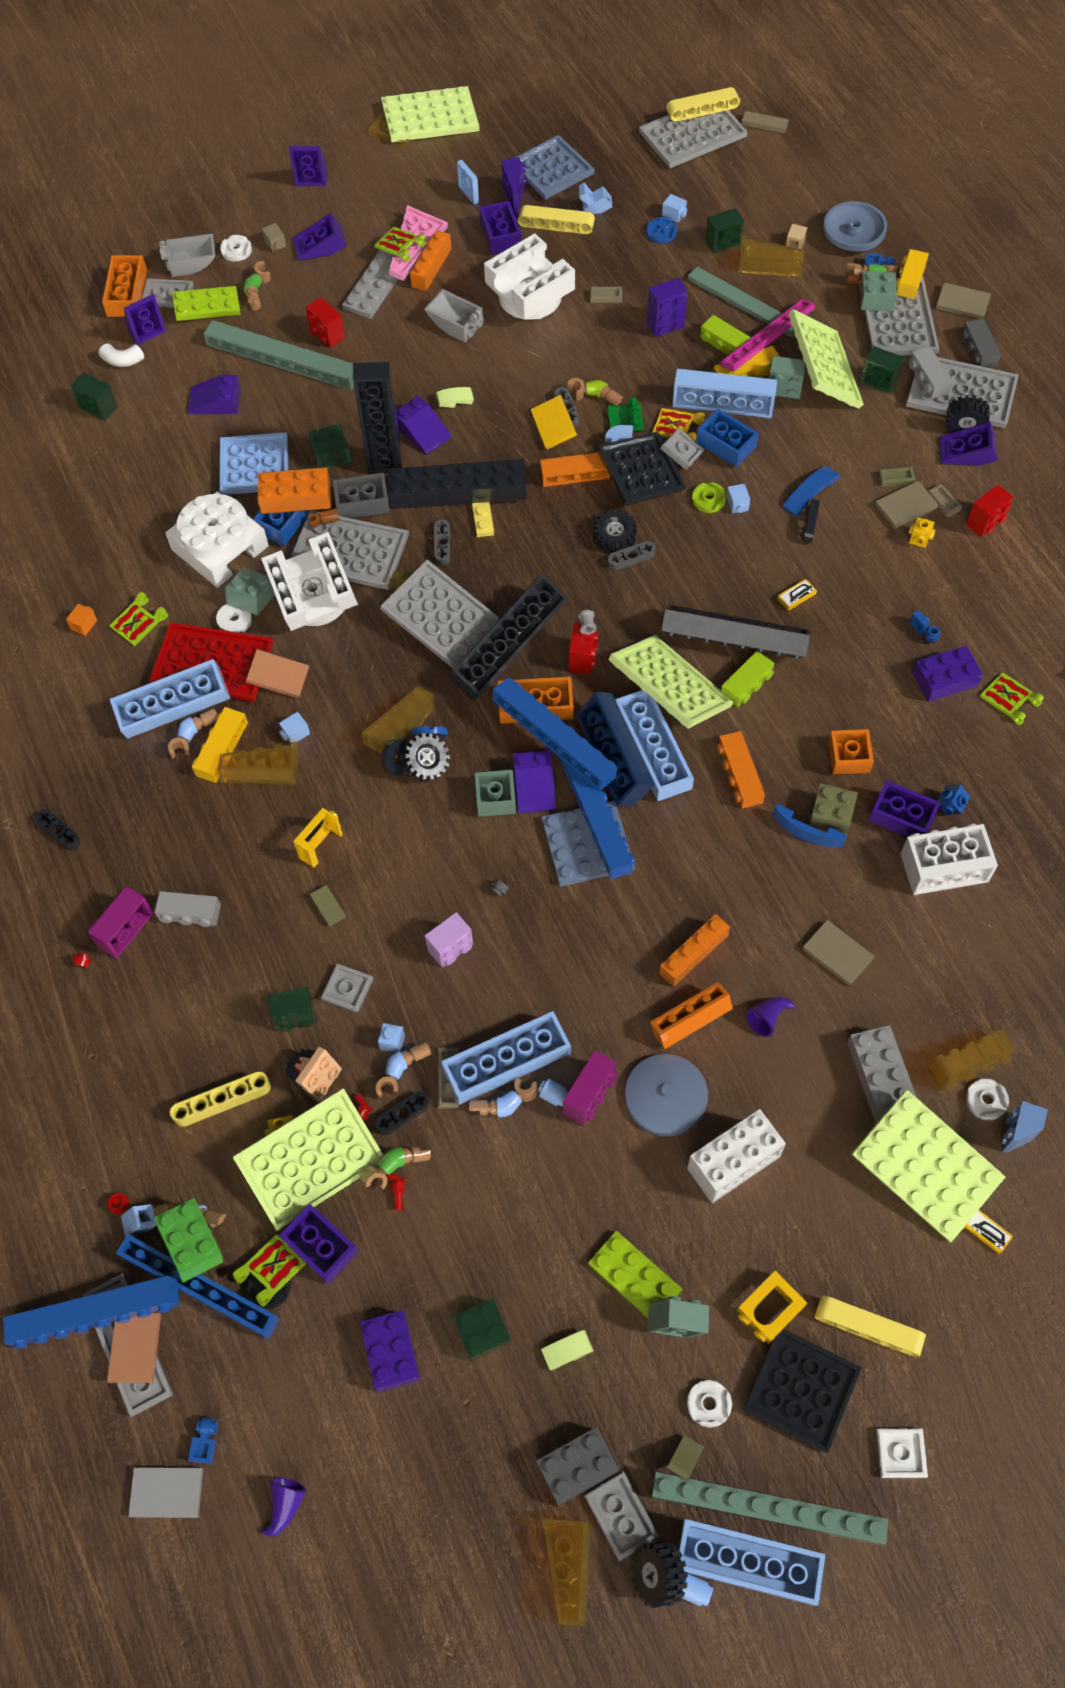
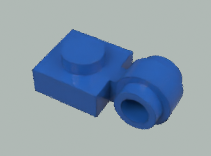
[865,253,896,265]
[910,610,940,643]
[188,1417,218,1464]

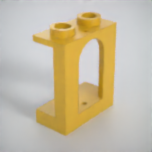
[293,808,342,868]
[737,1271,807,1344]

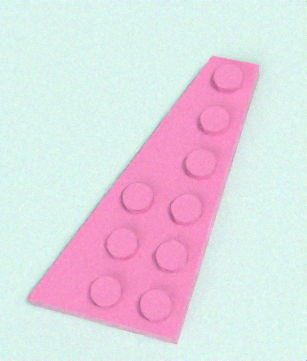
[389,205,448,281]

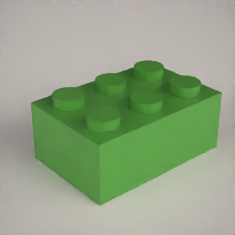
[154,1198,223,1282]

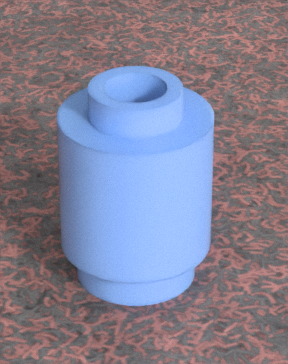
[538,1079,568,1107]
[682,1573,713,1607]

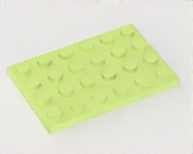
[381,86,479,142]
[788,309,864,409]
[609,635,734,729]
[233,1088,384,1230]
[851,1090,1005,1242]

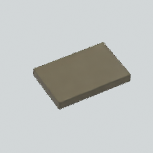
[936,282,991,319]
[875,481,938,529]
[802,920,875,987]

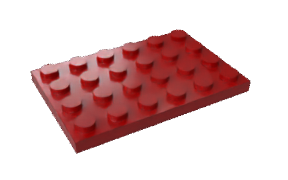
[149,622,274,702]

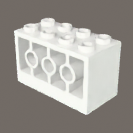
[901,824,998,895]
[687,1109,786,1203]

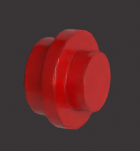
[72,953,92,968]
[107,1193,129,1215]

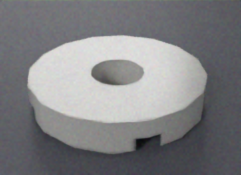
[220,235,252,262]
[216,604,252,633]
[966,1079,1009,1120]
[687,1380,732,1428]

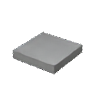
[660,428,704,470]
[321,963,374,1014]

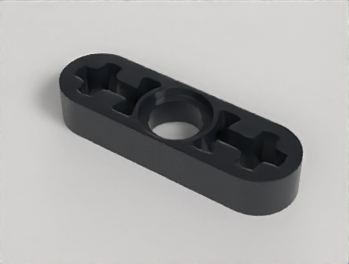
[803,499,820,543]
[35,810,80,851]
[375,1091,430,1135]

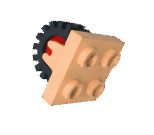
[285,1047,342,1102]

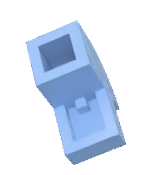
[579,183,612,214]
[605,425,633,444]

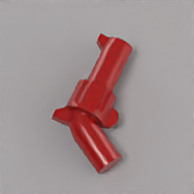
[354,1094,373,1121]
[386,1172,407,1210]

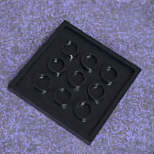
[597,431,686,505]
[743,1329,862,1454]

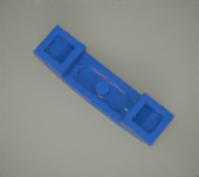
[783,466,840,517]
[773,804,847,847]

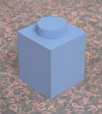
[662,194,687,222]
[726,484,750,514]
[279,712,310,745]
[378,1023,405,1053]
[121,1205,156,1236]

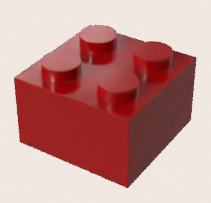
[305,297,345,348]
[966,484,1014,537]
[569,622,599,675]

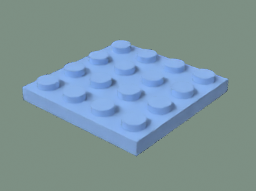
[220,432,289,495]

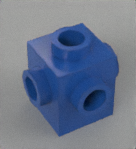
[937,784,970,815]

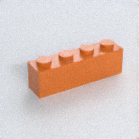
[410,230,452,292]
[540,452,610,487]
[717,731,765,809]
[659,914,730,987]
[650,982,733,1050]

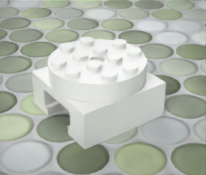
[484,233,575,320]
[166,492,269,588]
[261,532,358,631]

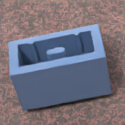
[1001,1101,1048,1153]

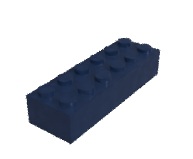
[575,692,655,806]

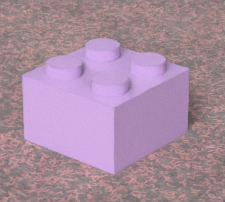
[425,912,473,968]

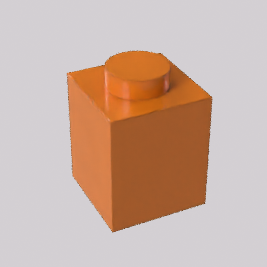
[66,604,97,636]

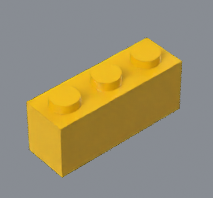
[896,249,929,299]

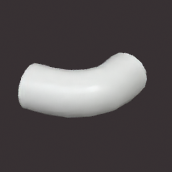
[99,344,145,367]

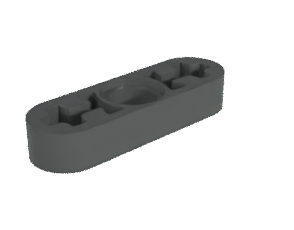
[555,387,579,428]
[434,519,450,565]
[608,541,656,570]

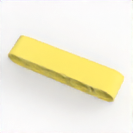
[666,87,740,122]
[518,205,595,234]
[170,1072,271,1127]
[815,1296,926,1357]

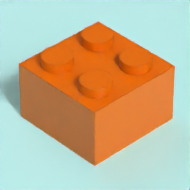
[828,729,874,775]

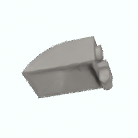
[159,234,215,277]
[424,289,484,342]

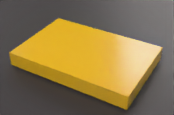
[531,395,577,450]

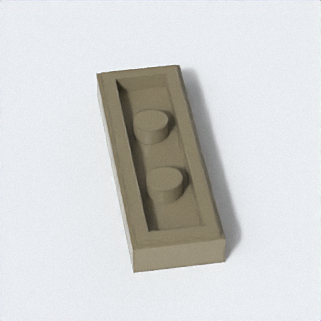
[741,111,789,134]
[438,1047,459,1109]

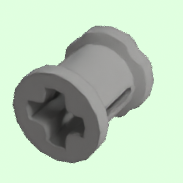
[578,610,597,635]

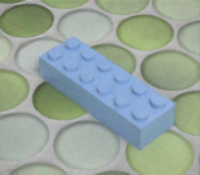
[673,369,777,418]
[110,659,231,739]
[615,690,694,801]
[441,1011,571,1105]
[678,1519,825,1606]

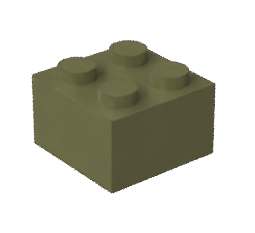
[809,783,858,835]

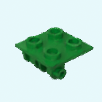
[608,397,644,431]

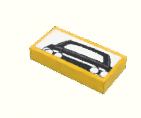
[777,579,817,611]
[965,1210,1013,1254]

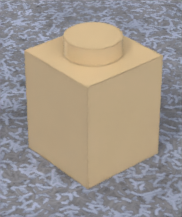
[785,224,807,252]

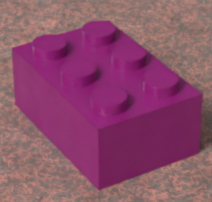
[88,886,154,959]
[563,1050,618,1126]

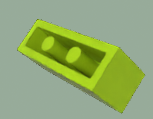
[700,315,751,355]
[721,651,774,707]

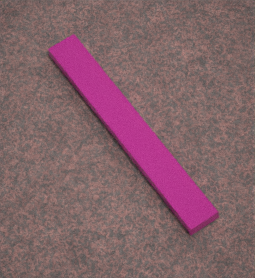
[721,299,815,372]

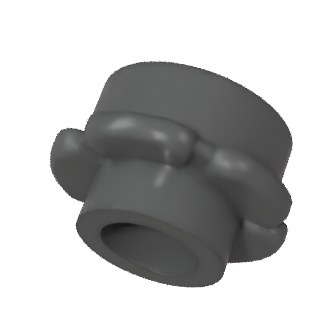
[491,879,509,896]

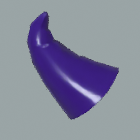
[746,997,795,1037]
[261,1478,307,1537]

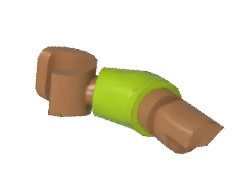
[567,378,623,406]

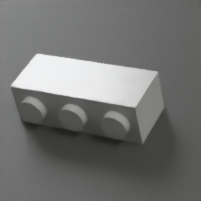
[909,346,953,399]
[155,891,221,927]

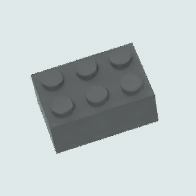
[333,473,390,518]
[537,1427,619,1507]

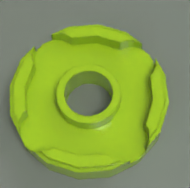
[692,482,726,513]

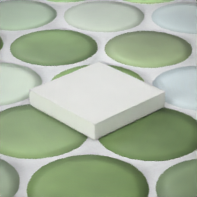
[876,1429,928,1478]

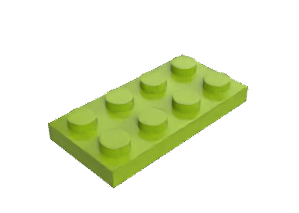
[172,286,241,321]
[588,1231,682,1318]

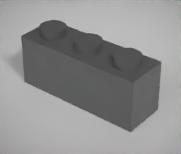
[961,319,1001,368]

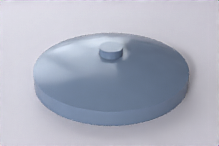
[823,201,887,252]
[625,1054,708,1136]

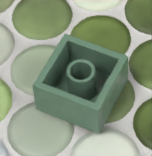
[860,272,897,311]
[769,356,806,399]
[225,567,275,616]
[475,770,516,817]
[648,1296,709,1338]

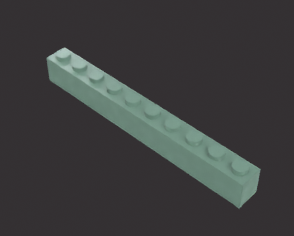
[204,320,354,390]
[651,1472,888,1545]

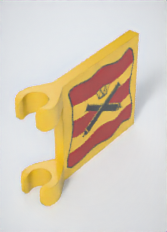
[652,408,705,442]

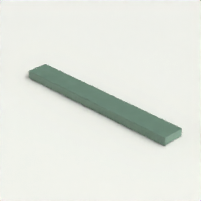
[688,266,795,337]

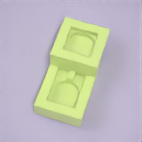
[436,387,474,408]
[541,1330,594,1370]

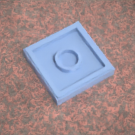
[457,160,479,205]

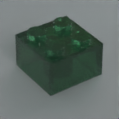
[705,208,744,254]
[860,346,905,394]
[70,373,118,421]
[308,424,351,468]
[268,987,317,1032]
[453,1298,512,1362]

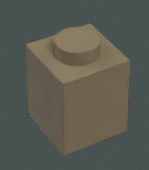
[262,223,286,252]

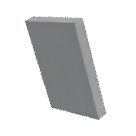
[141,279,194,308]
[128,1468,203,1518]
[584,1471,659,1561]

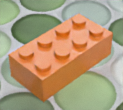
[102,255,147,317]
[258,468,331,514]
[498,677,573,724]

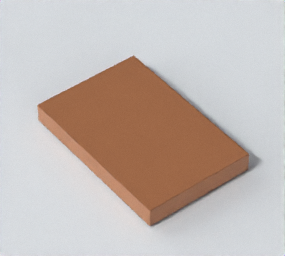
[246,650,309,699]
[107,1313,161,1383]

